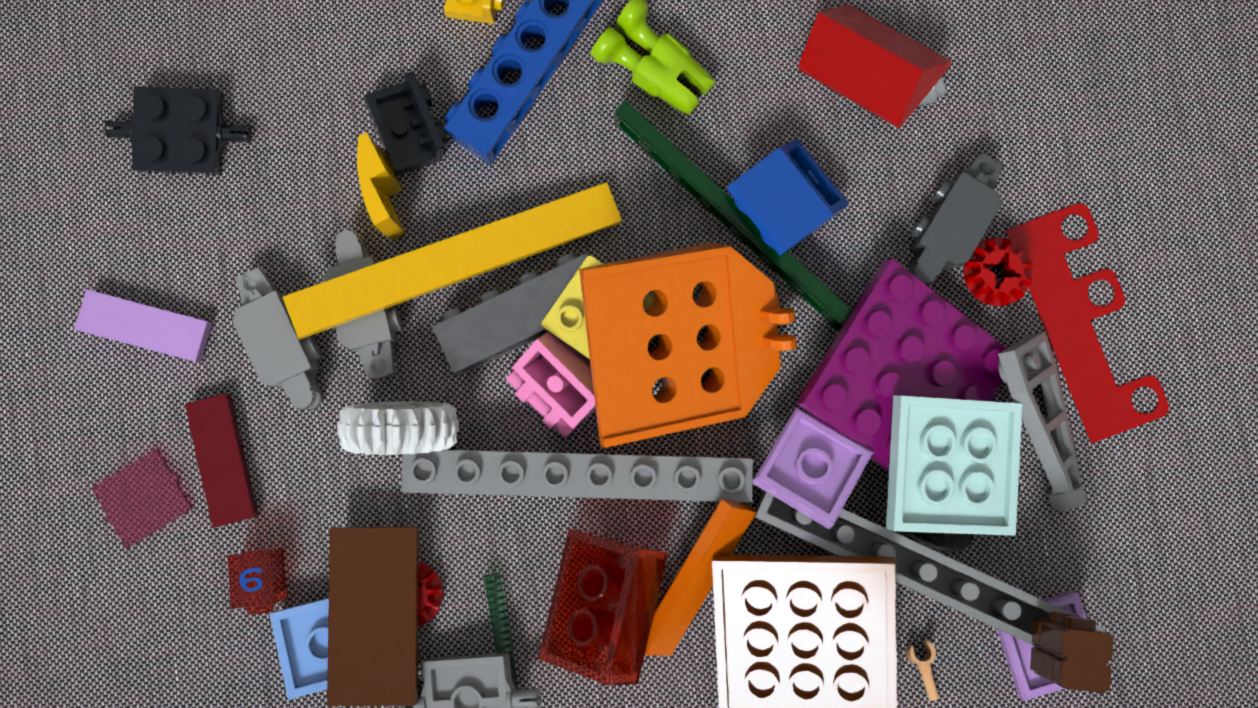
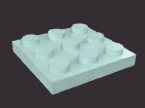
[886,395,1023,536]

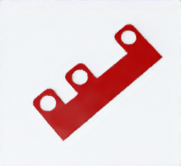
[1005,203,1169,444]

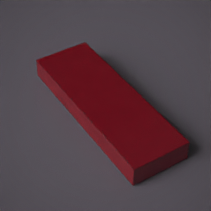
[184,393,259,528]

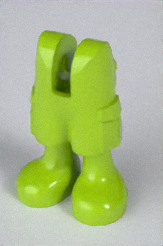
[590,0,716,115]

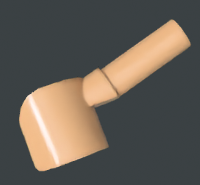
[906,640,939,701]

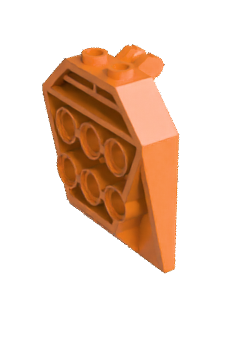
[579,242,797,448]

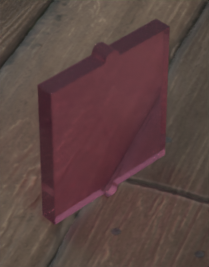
[91,449,194,548]

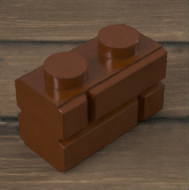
[1030,611,1113,693]

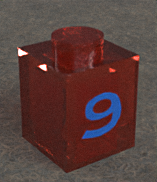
[227,547,288,615]

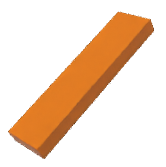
[636,499,756,656]

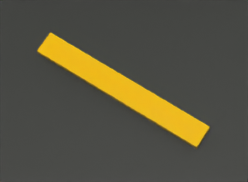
[282,182,622,340]

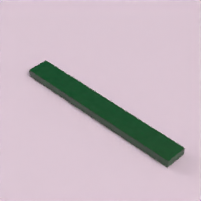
[615,100,852,332]

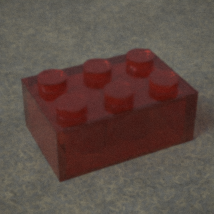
[538,529,668,686]

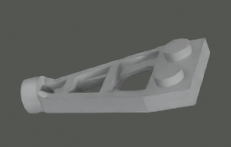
[998,331,1087,511]

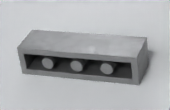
[432,252,588,376]

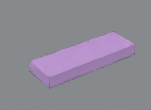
[74,289,213,363]

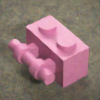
[506,332,596,439]

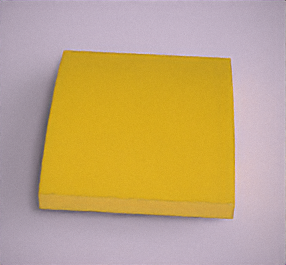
[357,132,406,241]

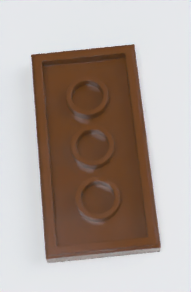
[327,526,420,706]

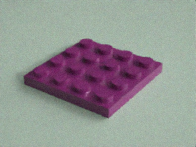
[796,258,1007,470]

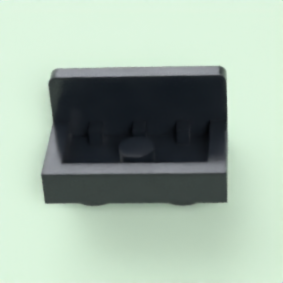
[364,71,448,176]

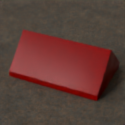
[798,4,951,129]

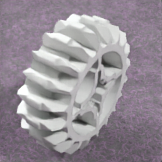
[337,401,459,455]

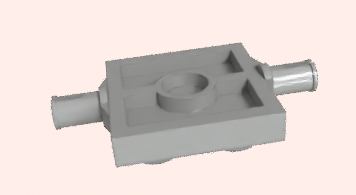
[397,653,542,708]

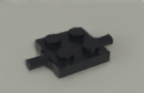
[104,86,252,175]

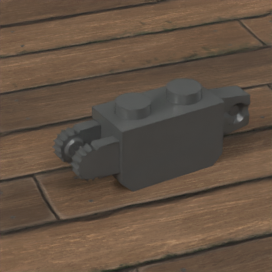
[908,152,1003,285]

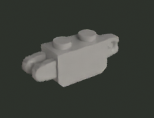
[323,229,403,380]
[232,268,324,411]

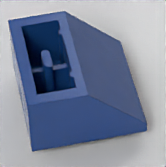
[726,138,850,256]

